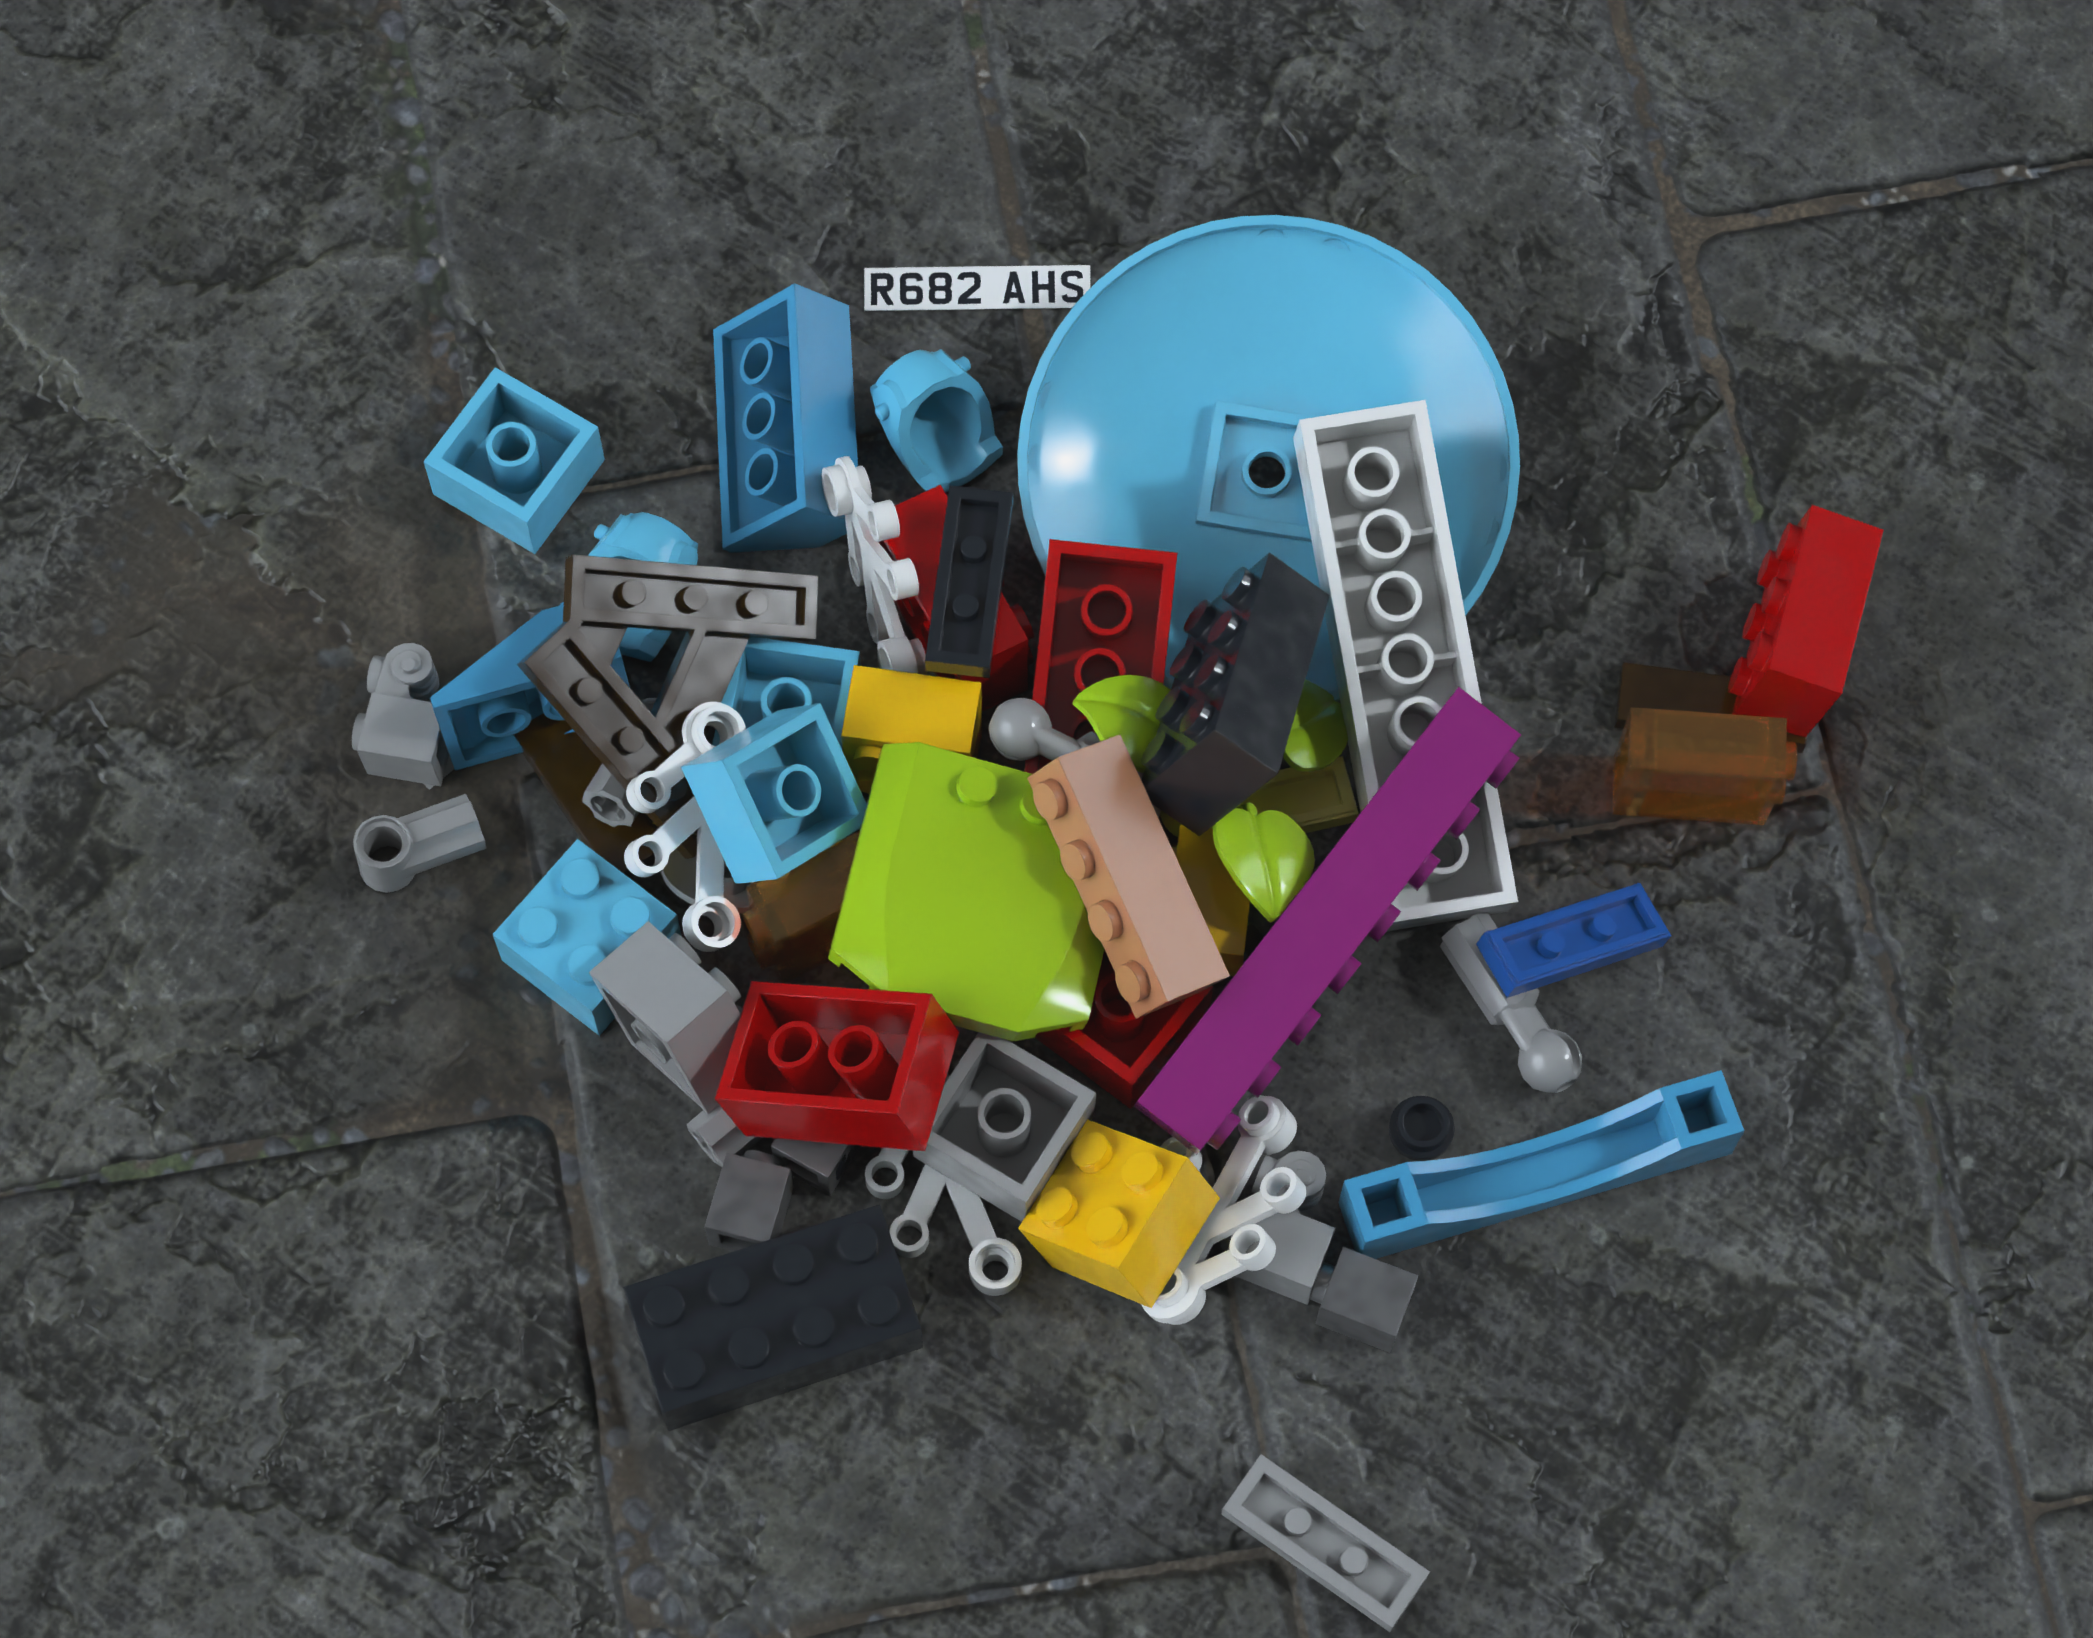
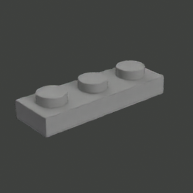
[1221,1454,1430,1632]

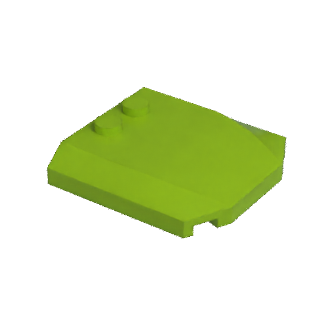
[828,742,1104,1041]

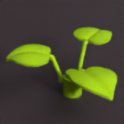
[1072,675,1348,923]

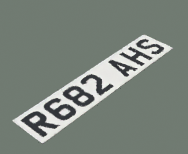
[864,265,1090,311]

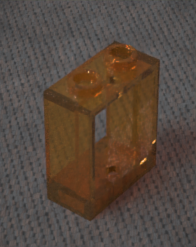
[1612,707,1797,825]
[742,831,860,983]

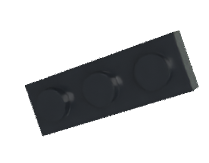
[925,485,1013,678]

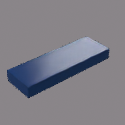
[1476,883,1671,998]

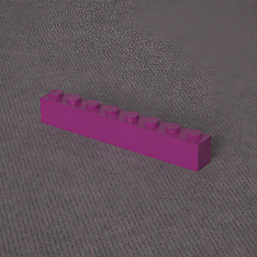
[1134,687,1521,1155]

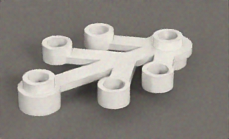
[822,456,928,675]
[624,702,791,952]
[865,1073,1022,1296]
[1142,1095,1306,1325]

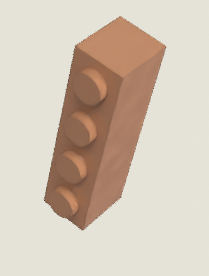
[1027,735,1230,1019]

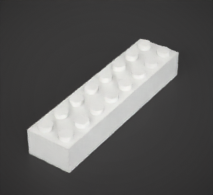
[1293,400,1518,932]

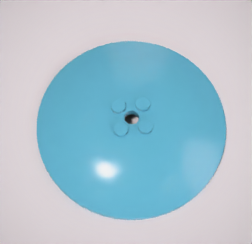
[1017,215,1520,702]

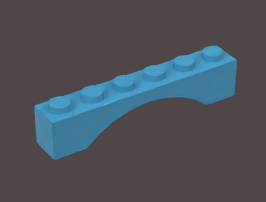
[1338,1070,1744,1259]

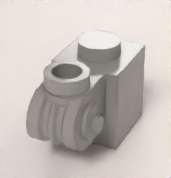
[352,643,449,786]
[1228,1151,1335,1305]

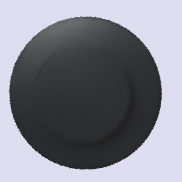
[1388,1096,1455,1161]

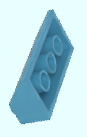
[713,283,858,552]

